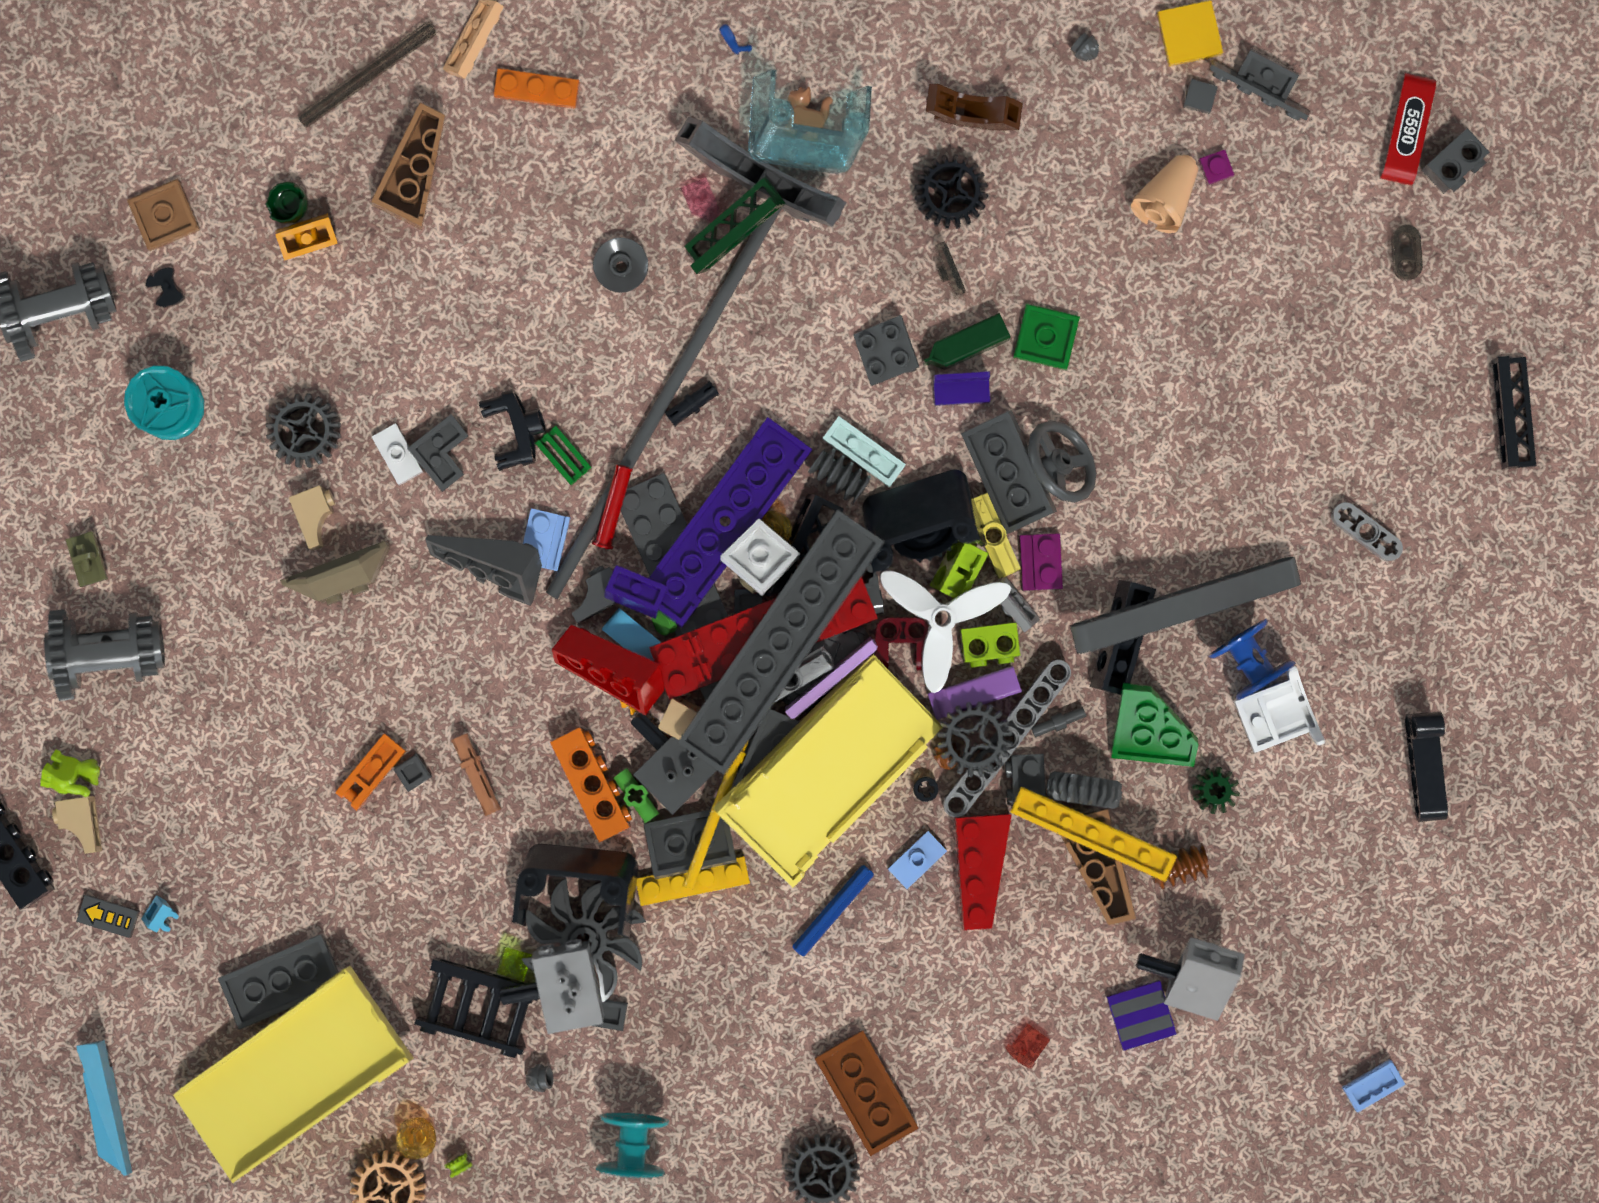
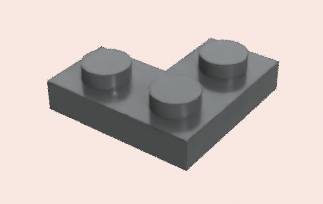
[407,414,468,492]

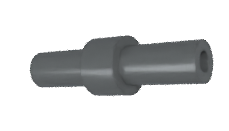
[1031,707,1086,738]

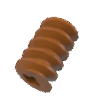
[1151,843,1209,890]

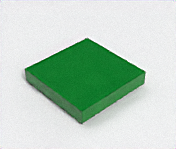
[1013,304,1080,371]

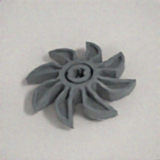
[522,878,646,1002]

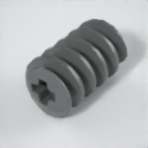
[808,448,871,505]

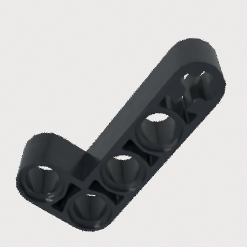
[1405,711,1448,822]

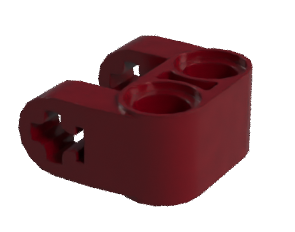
[874,618,929,671]

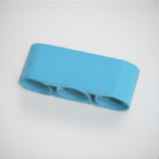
[601,608,661,661]

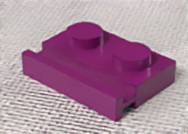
[1019,533,1063,591]

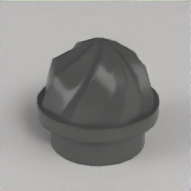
[1071,32,1099,61]
[525,1064,554,1093]

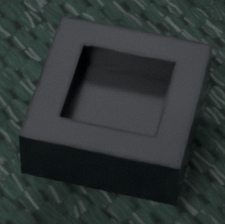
[734,589,762,614]

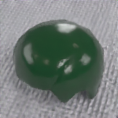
[265,181,308,224]

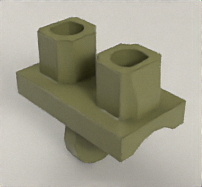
[65,531,108,587]

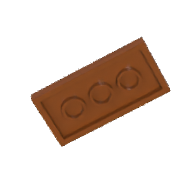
[815,1030,919,1157]

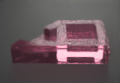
[681,178,726,227]

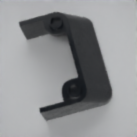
[512,843,638,938]

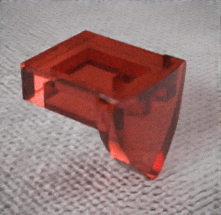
[1005,1023,1050,1069]

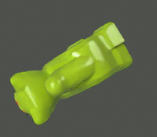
[40,749,100,797]

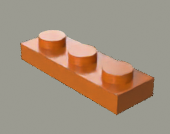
[494,68,580,109]

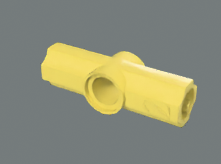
[974,493,1021,579]

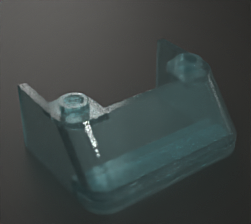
[748,69,872,174]

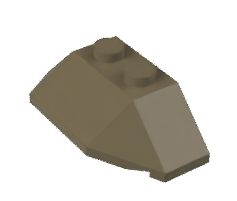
[280,541,391,605]

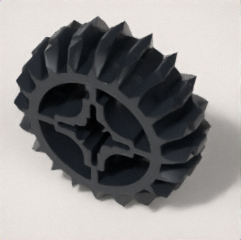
[914,155,988,230]

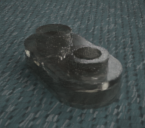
[1391,225,1423,281]

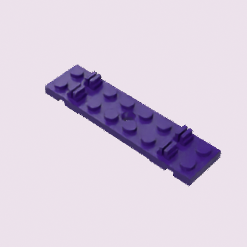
[649,417,812,628]

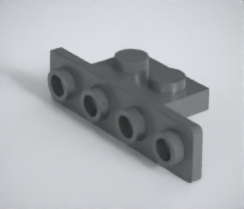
[1209,48,1310,121]

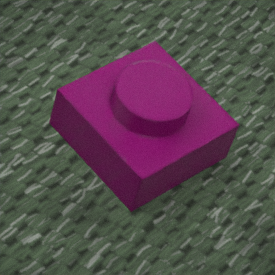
[1198,149,1234,186]

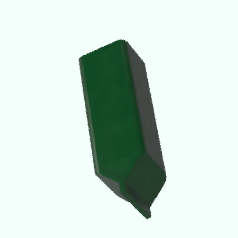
[923,313,1011,370]

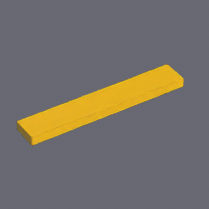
[1010,787,1177,882]

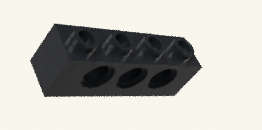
[1090,580,1156,695]
[0,802,55,910]

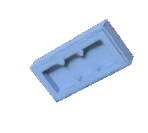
[888,831,947,889]
[1342,1059,1406,1113]

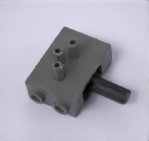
[631,713,717,815]

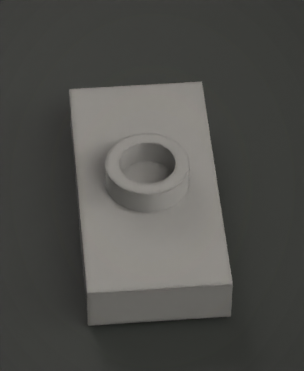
[999,577,1040,633]

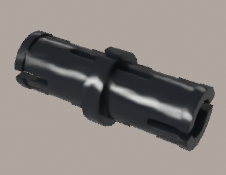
[665,381,719,427]

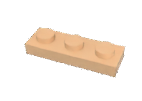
[443,0,504,79]

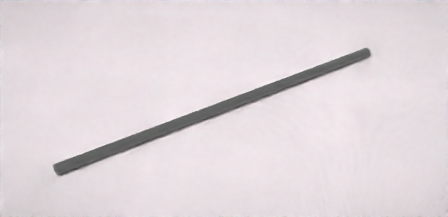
[546,208,782,600]

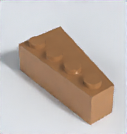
[371,103,445,230]
[1060,808,1136,925]

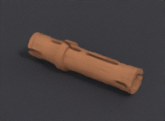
[451,733,501,816]

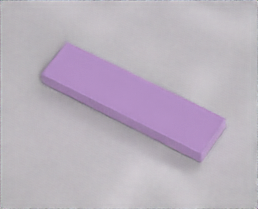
[785,636,878,719]

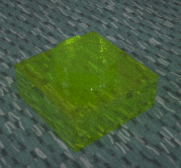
[496,947,532,981]

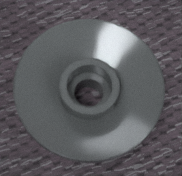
[593,237,648,293]

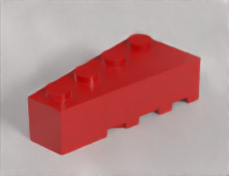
[552,625,664,715]
[954,813,1012,931]

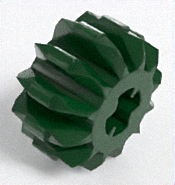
[1191,767,1240,814]

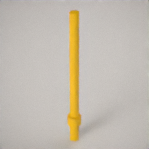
[682,741,749,890]

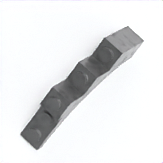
[674,117,846,227]

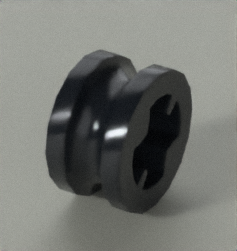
[913,777,939,802]

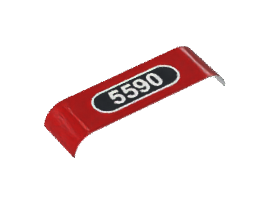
[1380,72,1437,186]

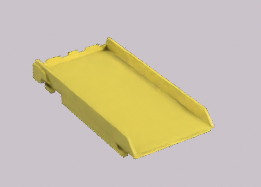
[713,655,943,887]
[173,966,414,1183]

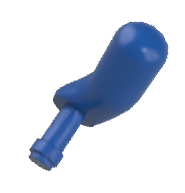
[719,24,752,55]

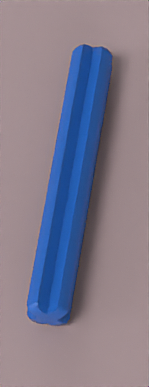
[792,865,874,957]

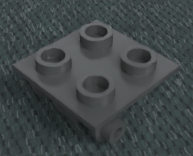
[853,315,919,386]

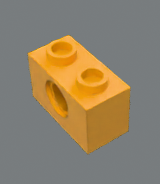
[275,213,338,261]

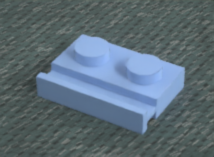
[523,508,571,571]

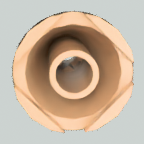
[1131,155,1198,233]

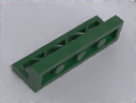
[684,177,786,274]

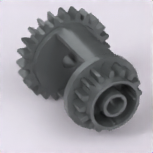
[0,262,117,362]
[44,609,165,701]

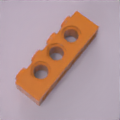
[550,727,633,842]

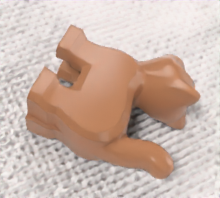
[782,87,833,146]

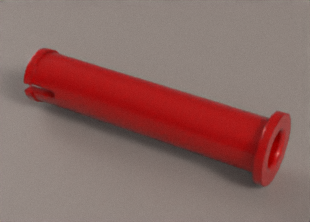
[592,464,633,550]

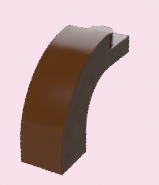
[926,83,1023,131]

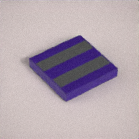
[1106,980,1177,1051]

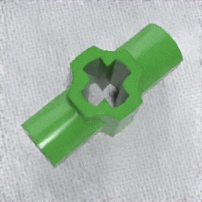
[614,768,659,823]

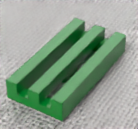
[535,426,592,486]

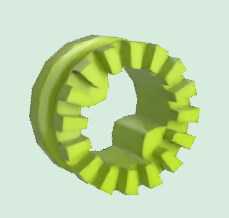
[444,1153,473,1178]

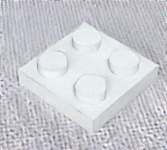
[721,519,800,595]

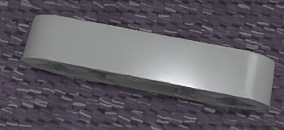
[1331,502,1403,561]

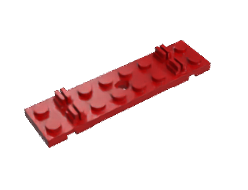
[649,576,878,700]

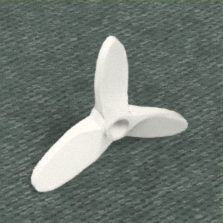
[880,571,1011,693]

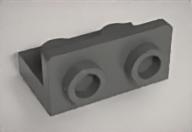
[1005,754,1046,807]

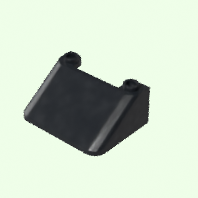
[862,469,987,577]

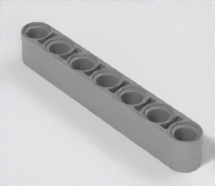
[943,660,1071,818]

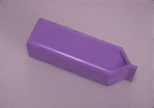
[928,666,1021,720]

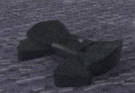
[145,267,185,308]

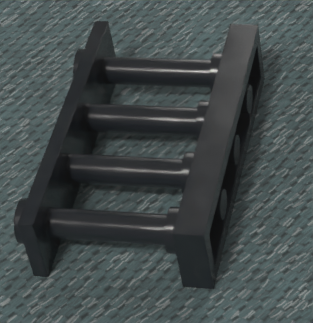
[414,957,539,1058]

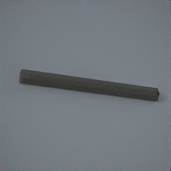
[297,22,437,127]

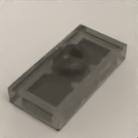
[934,241,966,300]

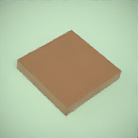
[127,179,200,251]

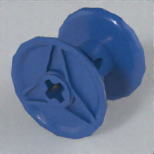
[1208,619,1296,701]

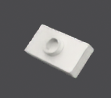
[372,423,423,486]

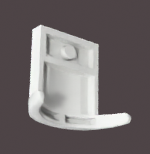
[1234,666,1325,753]

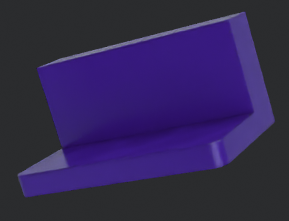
[933,371,990,406]
[604,565,668,619]

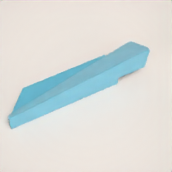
[76,1040,132,1176]

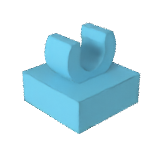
[141,895,179,933]

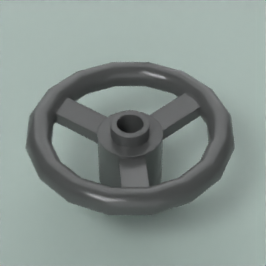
[1028,420,1097,503]

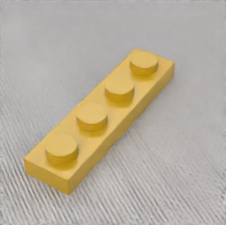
[636,856,750,906]

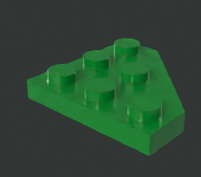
[1111,683,1199,767]

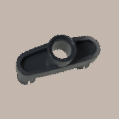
[479,389,546,471]

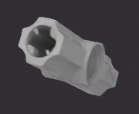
[775,646,835,702]

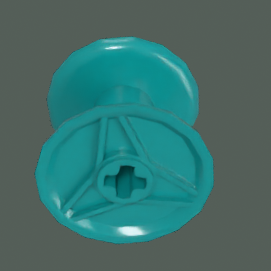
[124,366,205,440]
[595,1112,670,1178]

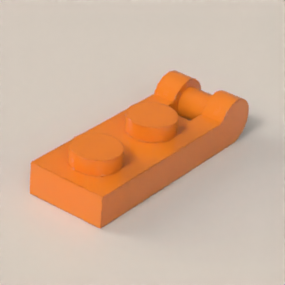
[335,733,407,811]

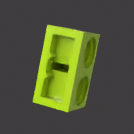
[929,541,989,598]
[960,623,1021,668]

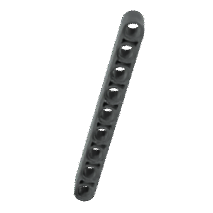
[1070,557,1302,654]

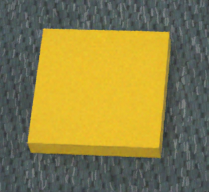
[1157,0,1223,67]

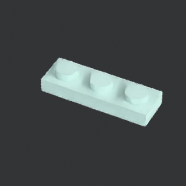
[823,416,906,488]

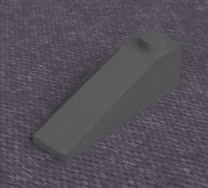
[425,535,542,606]

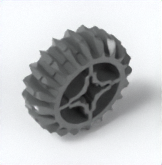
[266,393,342,468]
[937,702,1013,777]
[1046,771,1122,809]
[785,1134,860,1203]

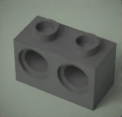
[1421,128,1490,194]

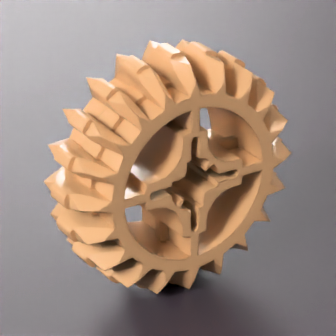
[350,1150,427,1203]

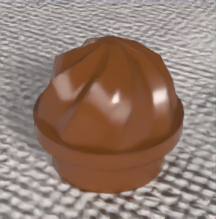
[933,742,961,770]

